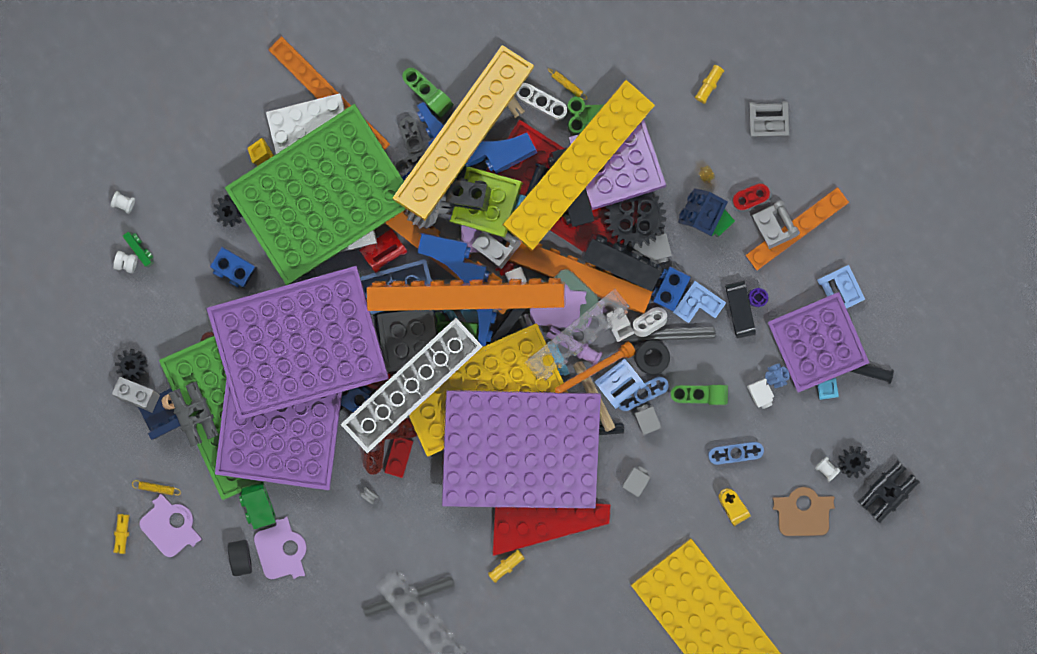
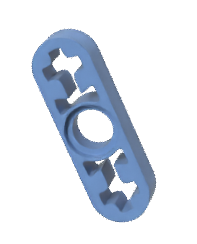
[618,377,669,411]
[708,442,764,465]

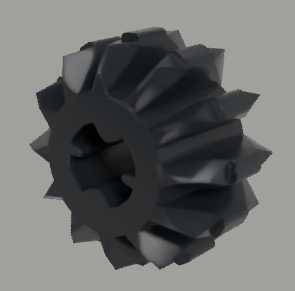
[213,195,243,227]
[115,349,148,381]
[837,446,870,478]

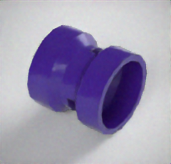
[748,288,768,307]

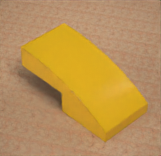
[247,138,274,166]

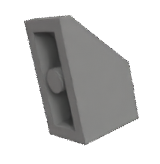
[628,234,672,263]

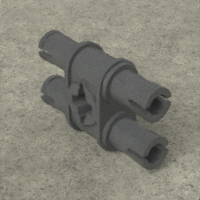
[168,381,219,447]

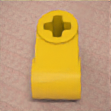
[719,488,751,526]

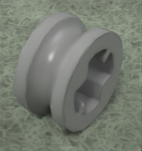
[359,487,379,504]

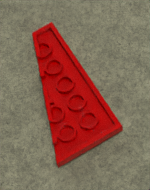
[493,503,611,556]

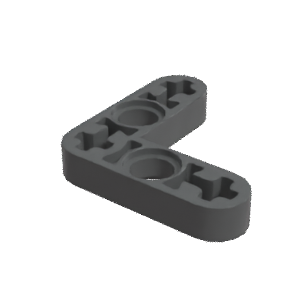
[393,117,426,178]

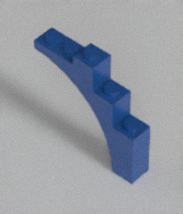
[417,102,538,174]
[418,233,501,346]

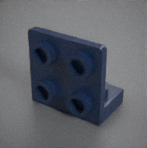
[678,188,728,236]
[138,388,181,440]

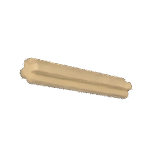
[573,361,615,432]

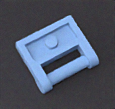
[817,265,865,309]
[595,359,646,409]

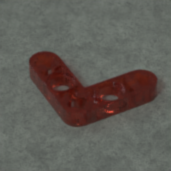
[363,418,418,475]

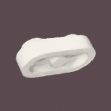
[633,307,667,337]

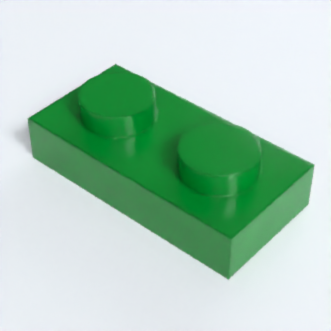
[123,231,154,267]

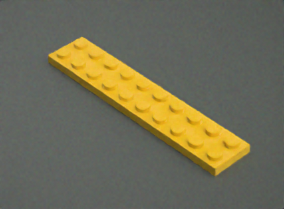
[393,45,534,221]
[502,80,655,251]

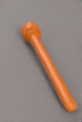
[555,341,636,393]

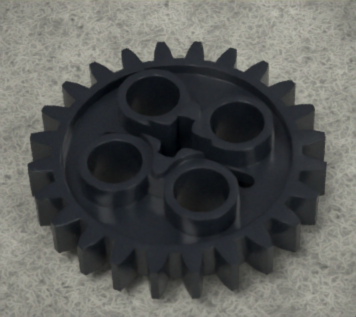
[604,191,667,249]

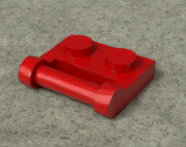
[359,229,408,274]

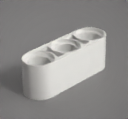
[516,83,567,120]

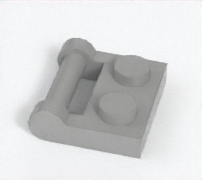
[749,101,789,137]
[752,201,800,249]
[472,232,521,269]

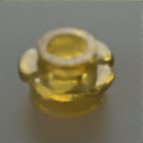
[699,165,715,183]

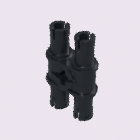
[857,460,920,523]

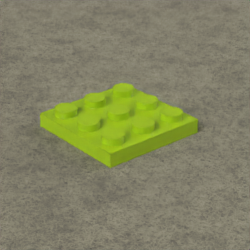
[450,167,523,238]

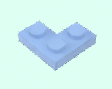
[673,281,726,323]

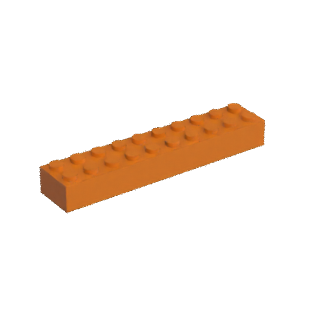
[367,278,566,311]

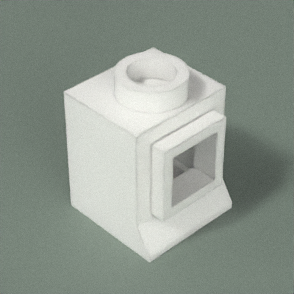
[606,307,635,342]
[747,378,774,409]

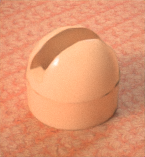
[161,394,175,410]

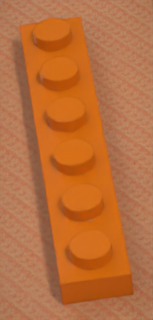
[745,187,849,271]

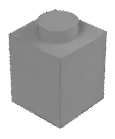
[634,404,661,435]
[622,466,651,497]

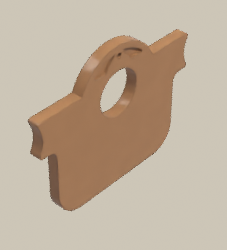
[772,487,835,536]

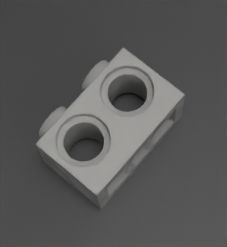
[112,377,160,413]

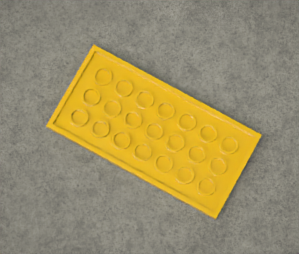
[409,323,568,457]
[631,538,781,654]

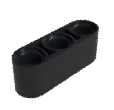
[725,281,756,339]

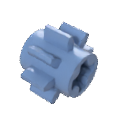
[765,363,789,389]

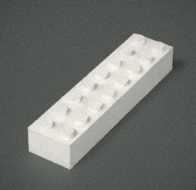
[341,318,483,453]

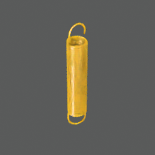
[548,68,587,100]
[132,480,181,495]

